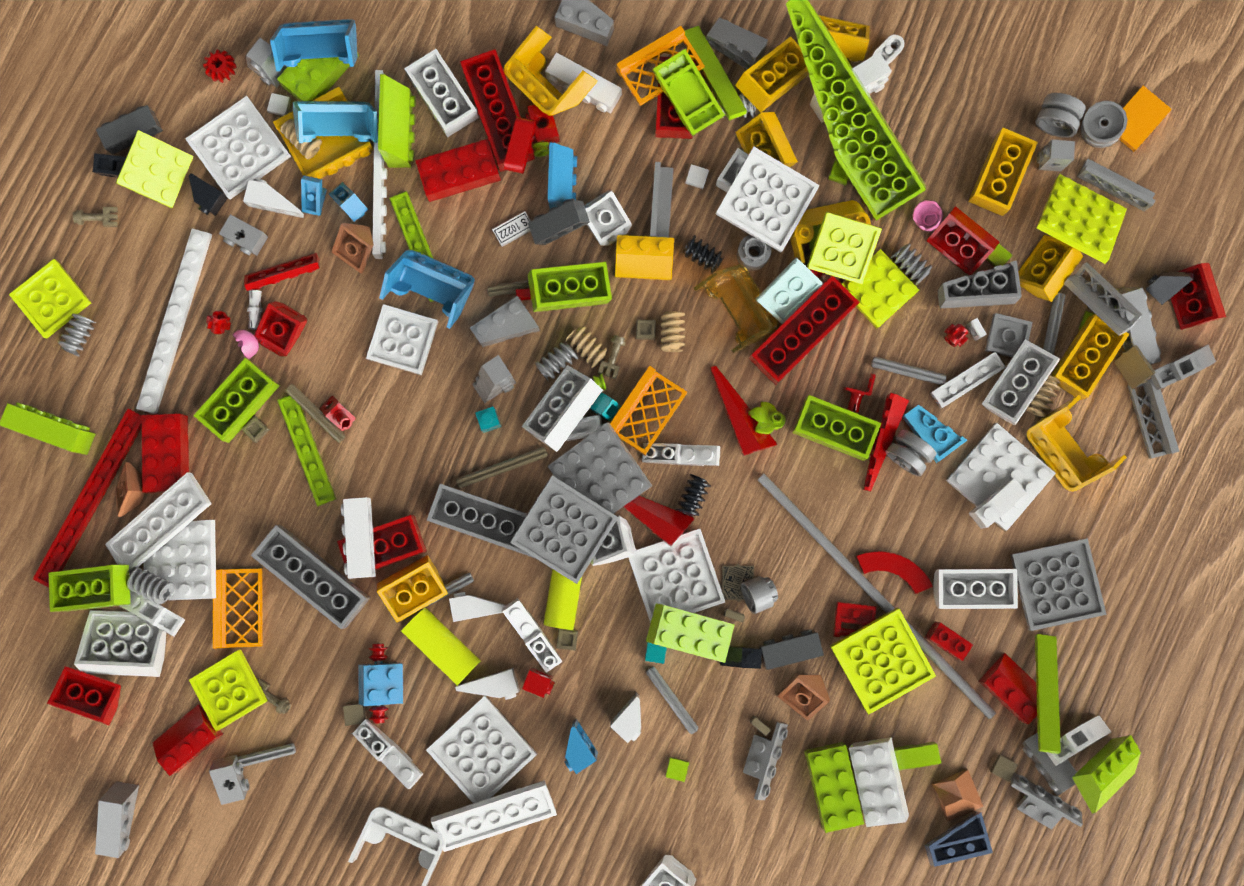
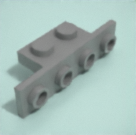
[743,722,788,800]
[1011,772,1083,830]

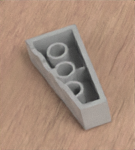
[938,260,1022,309]
[1110,287,1161,365]

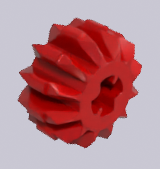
[203,49,237,83]

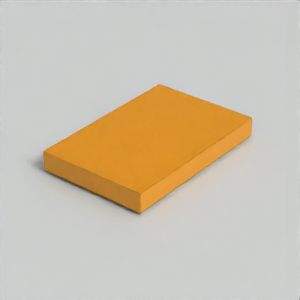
[1119,85,1172,152]

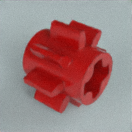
[206,311,231,335]
[944,323,969,347]

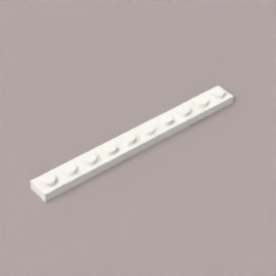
[372,70,387,259]
[136,229,212,414]

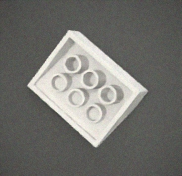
[74,610,166,677]

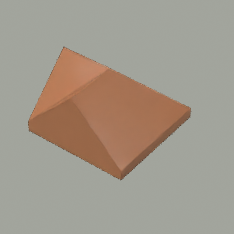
[331,223,374,274]
[115,462,145,517]
[777,672,830,721]
[932,769,984,822]

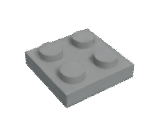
[985,313,1033,357]

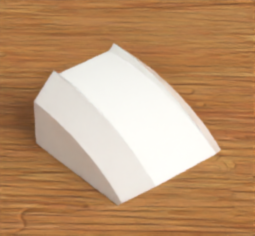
[584,190,632,246]
[590,516,636,566]
[641,855,696,886]

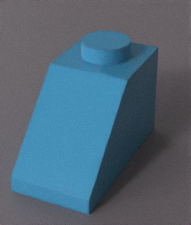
[329,182,368,222]

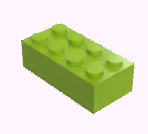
[277,52,359,101]
[528,262,612,312]
[193,358,280,443]
[792,395,881,461]
[0,402,96,455]
[49,565,131,612]
[646,603,735,663]
[804,742,864,833]

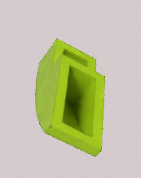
[894,742,941,770]

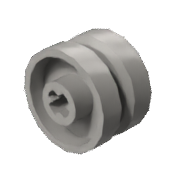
[1036,93,1086,138]
[1080,101,1127,148]
[885,429,937,477]

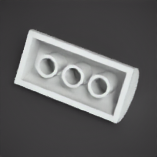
[982,339,1060,425]
[933,569,1018,609]

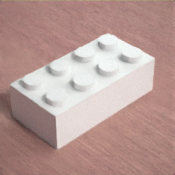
[404,49,479,137]
[810,52,892,123]
[522,365,603,452]
[849,737,909,827]

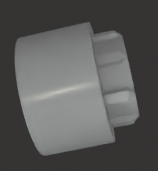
[737,235,771,271]
[741,576,778,614]

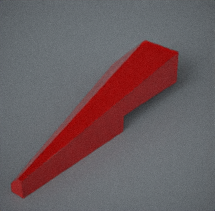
[710,366,777,457]
[863,393,909,492]
[623,496,695,547]

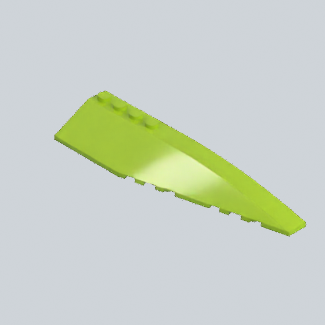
[786,0,926,220]

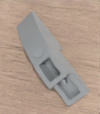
[1151,344,1216,390]

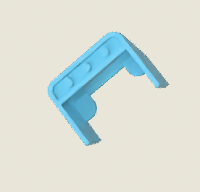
[293,101,378,143]

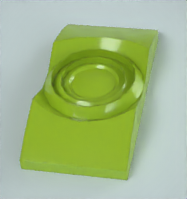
[652,49,725,136]

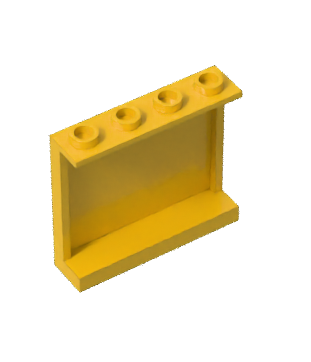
[273,87,374,179]

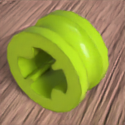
[533,142,549,157]
[593,373,607,390]

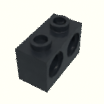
[92,153,126,178]

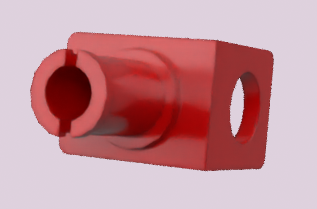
[844,373,876,413]
[320,396,356,431]

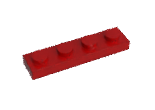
[244,253,320,291]

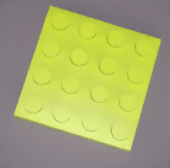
[1036,174,1127,264]
[830,608,936,715]

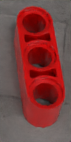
[504,116,536,174]

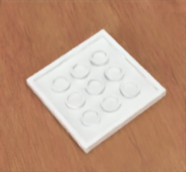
[185,96,291,199]
[715,147,820,252]
[946,423,1056,531]
[144,520,216,600]
[628,529,725,623]
[426,696,537,804]

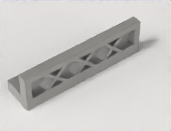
[1077,159,1156,211]
[650,162,673,238]
[1064,262,1143,336]
[1128,379,1179,459]

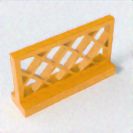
[616,26,705,106]
[610,366,688,455]
[213,569,263,649]

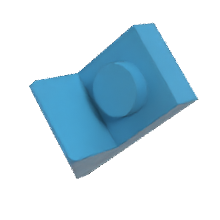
[301,176,327,216]

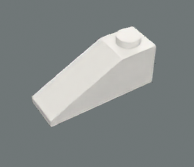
[243,179,304,218]
[969,478,1026,528]
[449,592,506,622]
[455,668,520,700]

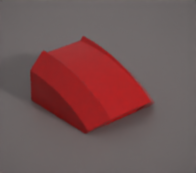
[254,301,308,356]

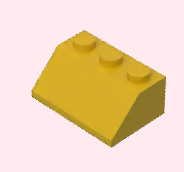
[819,15,870,62]
[735,112,798,168]
[615,235,674,280]
[1018,235,1083,302]
[377,555,448,623]

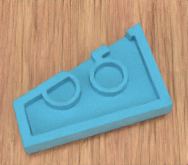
[902,405,967,463]

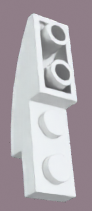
[642,443,720,466]
[120,591,185,637]
[502,598,562,673]
[1046,716,1111,766]
[352,719,423,789]

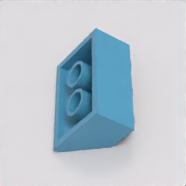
[548,142,577,209]
[564,719,598,774]

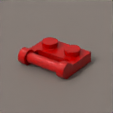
[833,602,876,637]

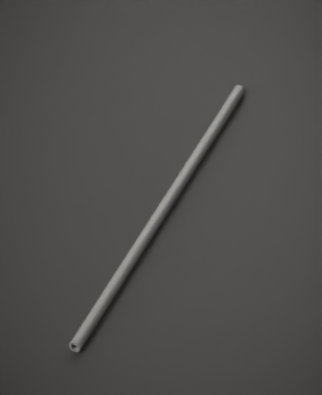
[758,474,996,719]

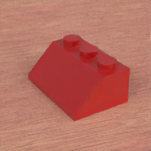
[926,206,999,276]
[1171,263,1226,330]
[978,653,1037,725]
[47,666,121,726]
[152,704,223,776]

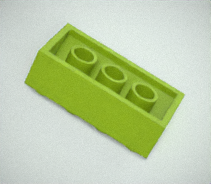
[1072,735,1141,814]

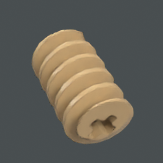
[280,119,322,159]
[661,311,685,352]
[566,326,607,368]
[1026,375,1061,417]

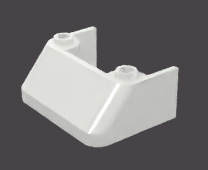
[348,807,445,886]

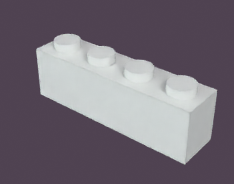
[545,52,622,114]
[341,497,376,579]

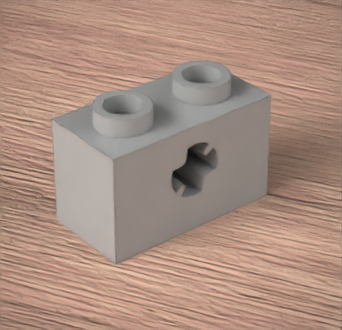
[1036,140,1075,172]
[219,214,268,256]
[209,755,249,805]

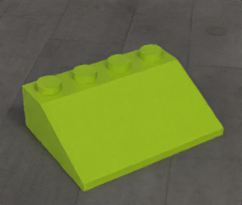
[378,74,416,168]

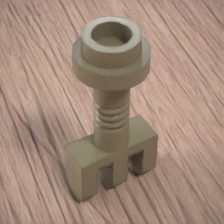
[73,207,118,227]
[598,335,626,379]
[257,678,291,714]

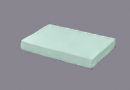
[756,257,823,324]

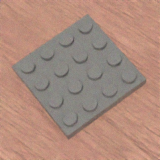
[548,422,652,514]
[510,475,618,584]
[1010,538,1107,631]

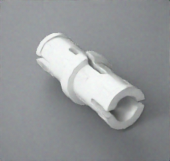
[247,290,263,330]

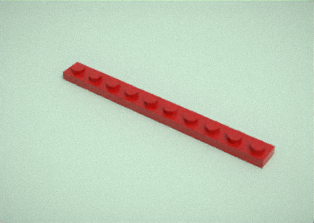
[33,409,142,588]

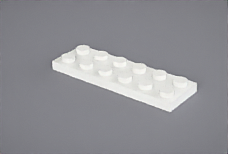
[105,472,212,575]
[431,780,557,852]

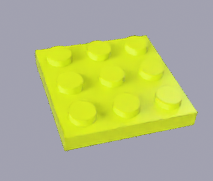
[116,130,194,208]
[807,212,882,284]
[842,249,919,329]
[9,259,91,339]
[189,650,268,732]

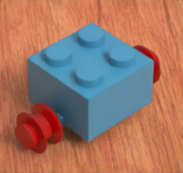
[358,643,403,724]

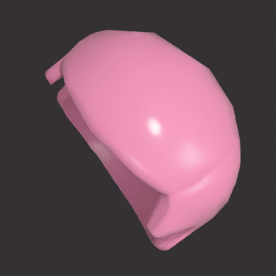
[913,200,943,231]
[233,330,259,359]

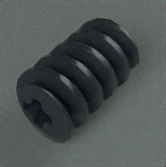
[682,235,725,274]
[676,474,711,517]

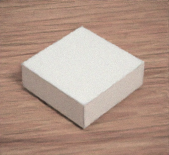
[267,93,291,116]
[685,164,709,189]
[966,318,987,341]

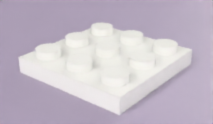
[366,304,439,375]

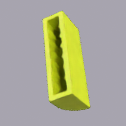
[543,569,582,630]
[401,608,481,685]

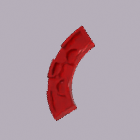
[855,551,933,594]

